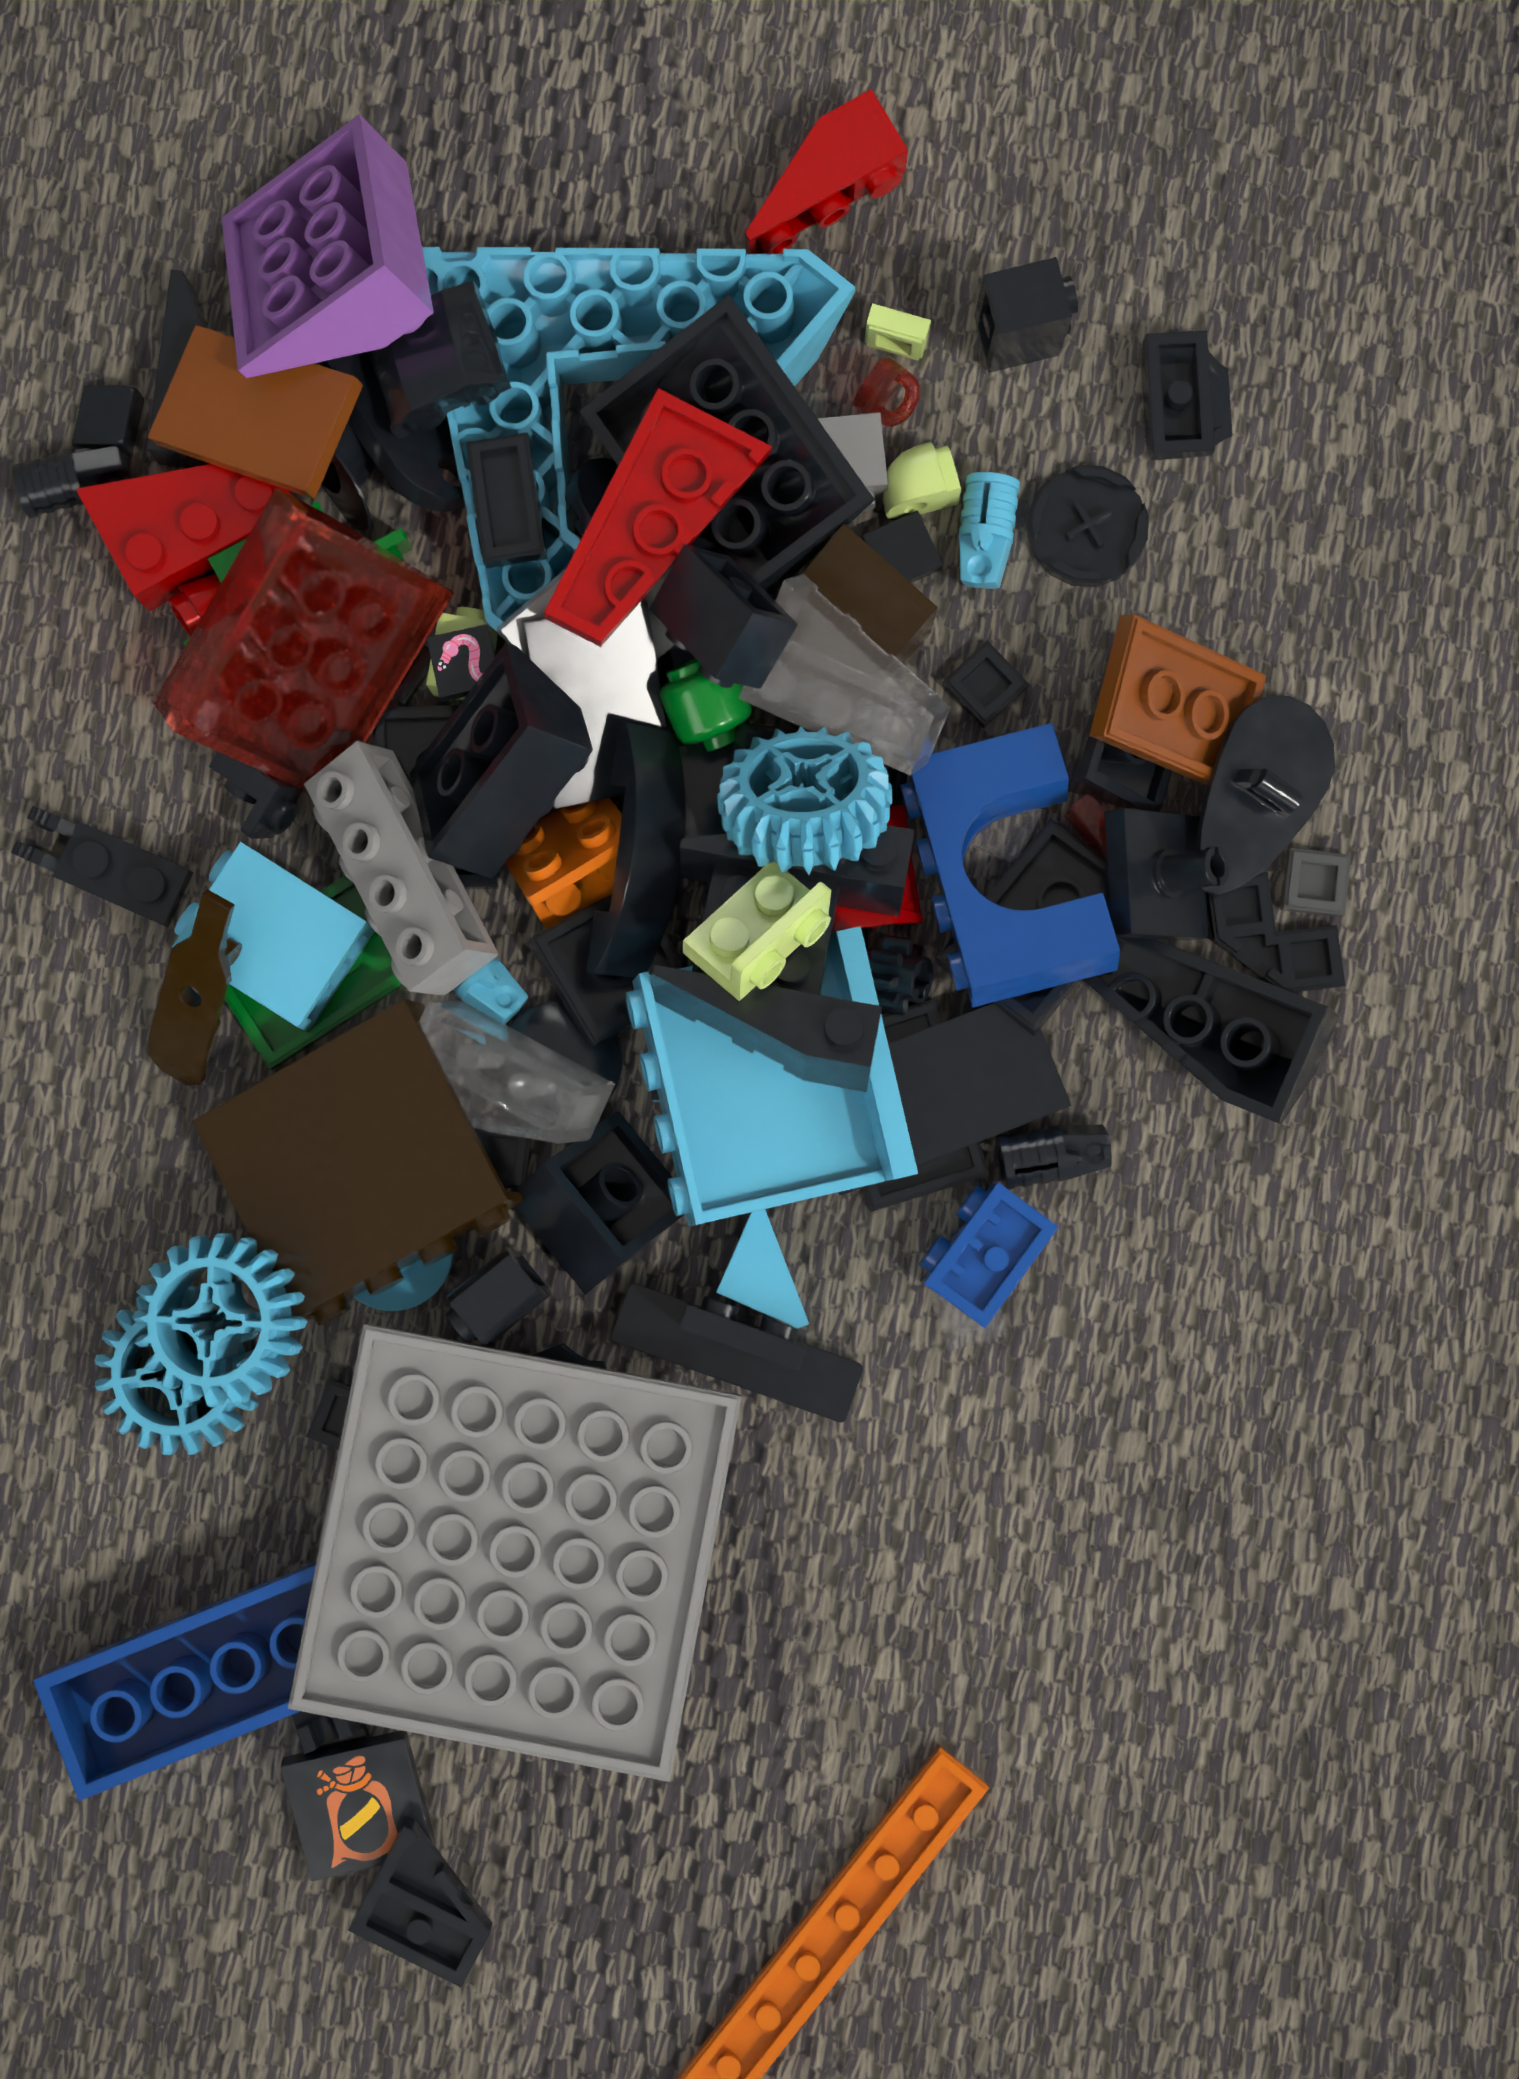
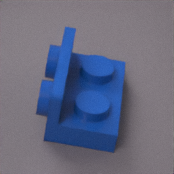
[919,1182,1059,1328]

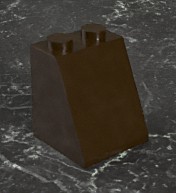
[760,523,938,732]

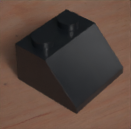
[514,1111,685,1295]

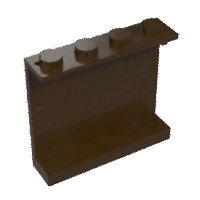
[192,999,525,1325]

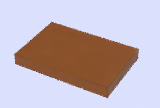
[148,325,363,499]
[1089,614,1266,786]

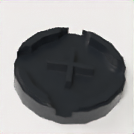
[1027,465,1149,587]

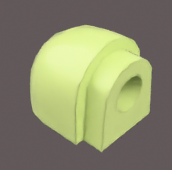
[883,442,961,520]

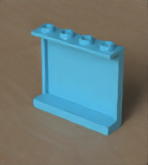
[626,926,918,1226]

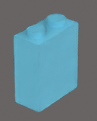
[172,842,375,1032]

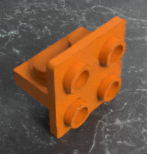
[505,798,622,929]

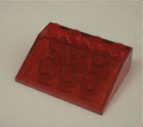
[153,488,454,792]

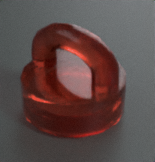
[854,356,920,427]

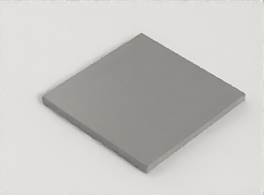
[288,1324,742,1782]

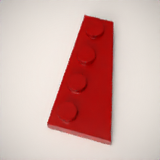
[544,388,772,647]

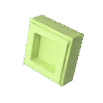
[864,303,931,360]

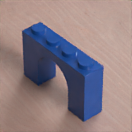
[900,723,1120,1008]

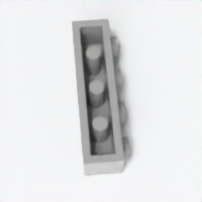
[304,741,499,996]

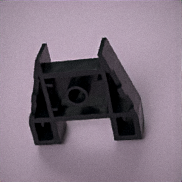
[652,825,915,1092]

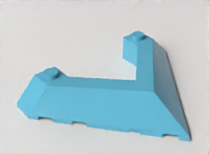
[422,247,856,639]

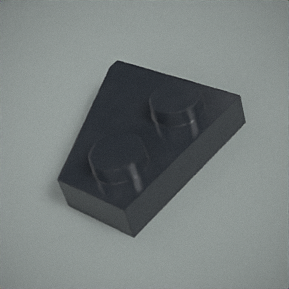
[348,1817,492,1987]

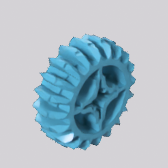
[717,725,892,875]
[131,1233,308,1407]
[94,1286,259,1455]

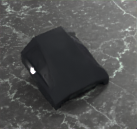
[368,281,511,439]

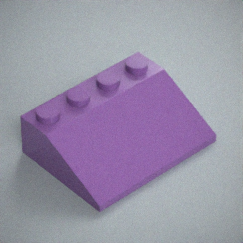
[222,114,434,378]

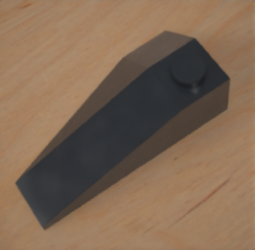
[1082,937,1340,1125]

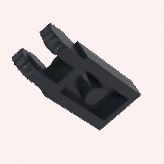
[11,806,194,928]

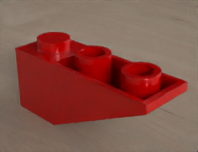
[745,89,908,254]

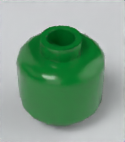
[660,658,752,752]

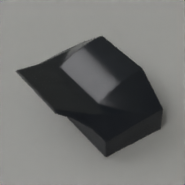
[1141,330,1233,461]

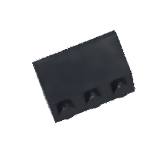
[410,642,593,879]

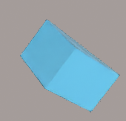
[716,1209,809,1329]

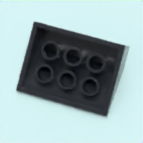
[580,294,875,595]

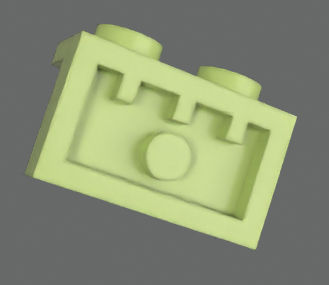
[683,862,831,1001]

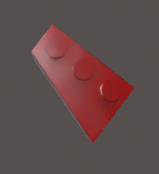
[76,464,301,611]

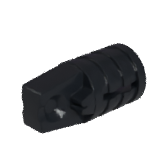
[12,446,132,519]
[996,1124,1112,1190]

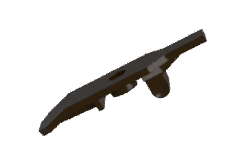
[148,889,242,1086]

